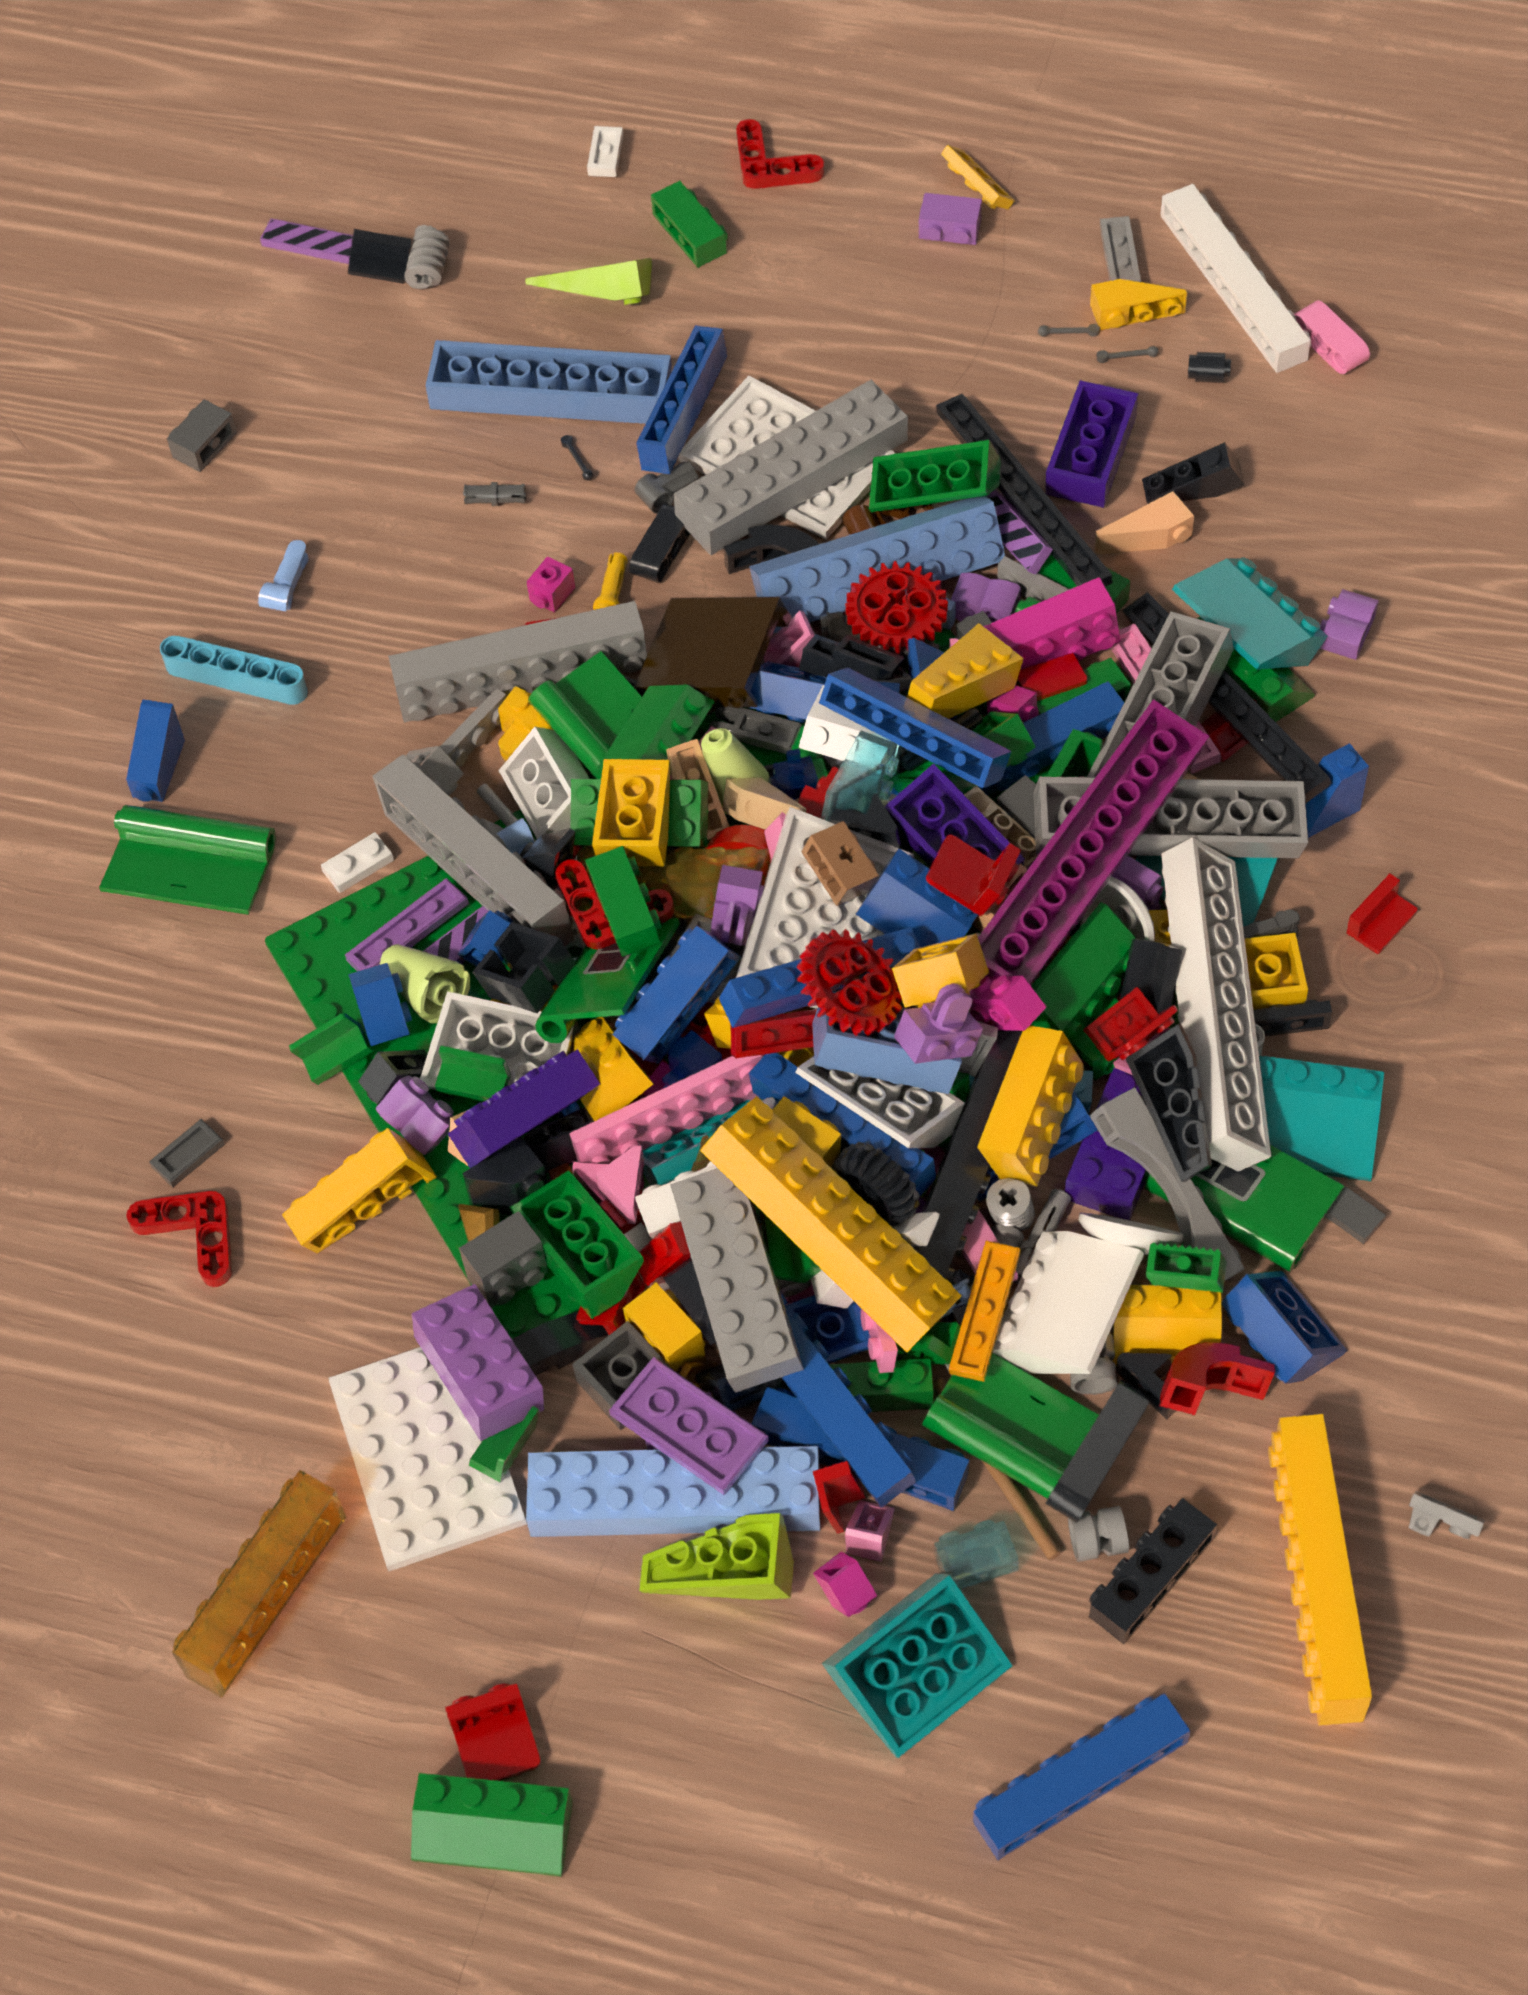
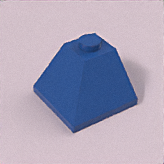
[785,1295,870,1364]

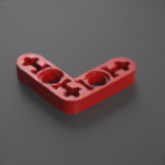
[736,119,824,189]
[556,859,674,949]
[126,1191,232,1287]

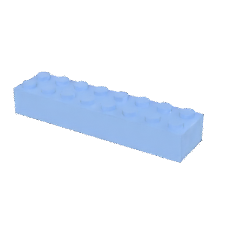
[526,1446,820,1537]

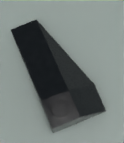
[1126,1024,1212,1182]

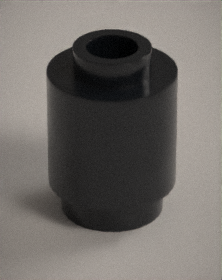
[1188,352,1231,383]

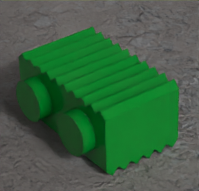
[1146,1242,1227,1293]

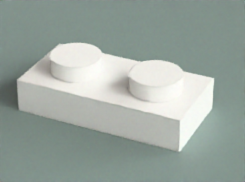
[587,126,623,177]
[321,832,394,893]

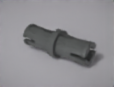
[463,482,526,506]

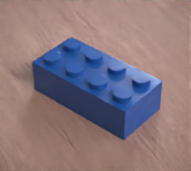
[612,926,742,1064]

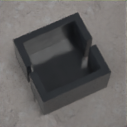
[473,922,576,1014]

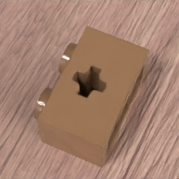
[801,821,879,906]

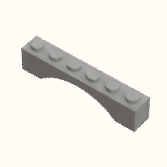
[1089,1087,1245,1281]

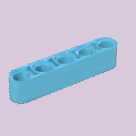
[160,636,308,705]

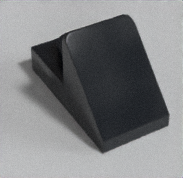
[831,793,901,848]
[1116,1353,1177,1420]

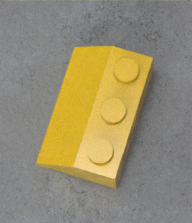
[572,1017,653,1121]
[1112,1285,1222,1366]

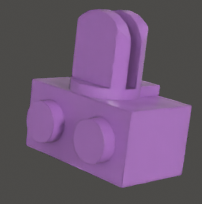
[711,865,764,946]
[894,983,983,1064]

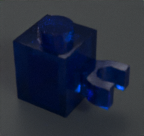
[768,749,818,800]
[662,1030,722,1089]

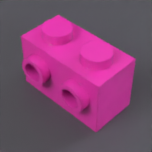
[969,975,1046,1031]

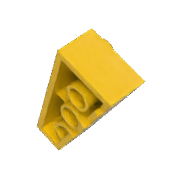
[907,623,1024,719]
[282,1128,437,1253]

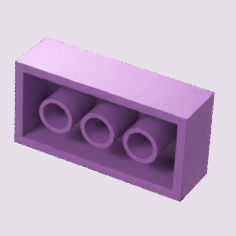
[412,1284,544,1441]

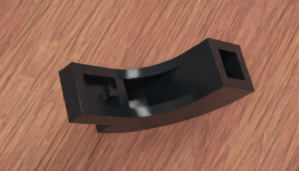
[723,525,819,574]

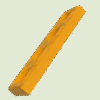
[949,1240,1021,1382]

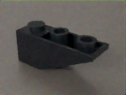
[1142,442,1245,504]

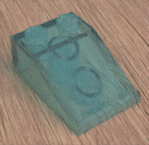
[821,730,899,823]

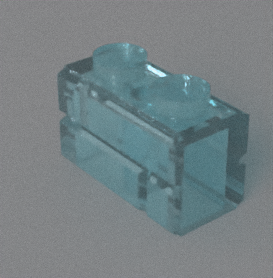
[934,1520,1019,1589]

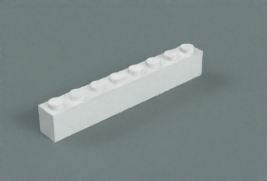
[1161,184,1311,373]

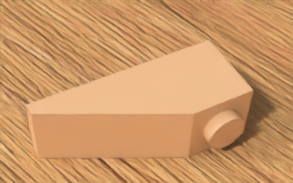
[1095,492,1194,554]
[666,739,729,841]

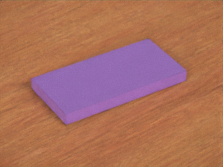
[609,1357,769,1495]

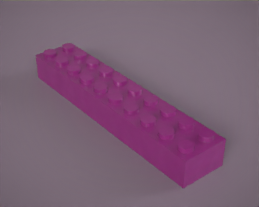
[978,699,1209,986]

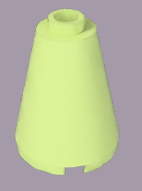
[701,728,770,815]
[380,944,470,1023]

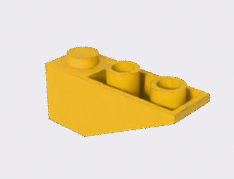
[1090,279,1187,331]

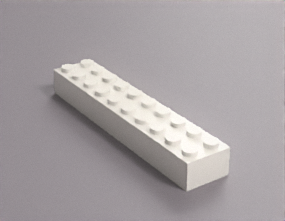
[1161,837,1271,1171]

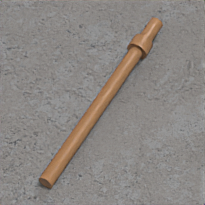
[933,1378,1061,1561]

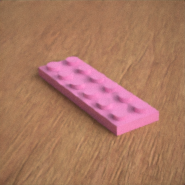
[569,1055,763,1164]

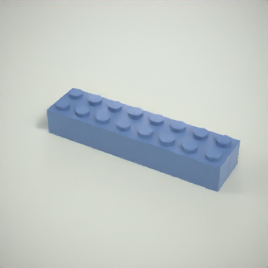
[425,340,672,424]
[749,496,1005,634]

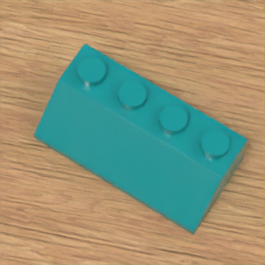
[642,1098,763,1186]

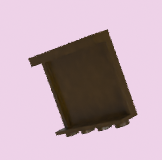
[635,597,792,708]

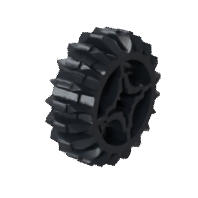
[831,1142,920,1226]

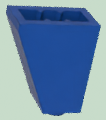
[126,699,185,802]
[1305,743,1369,838]

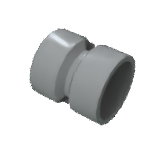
[1070,1333,1117,1395]
[1068,1506,1129,1562]

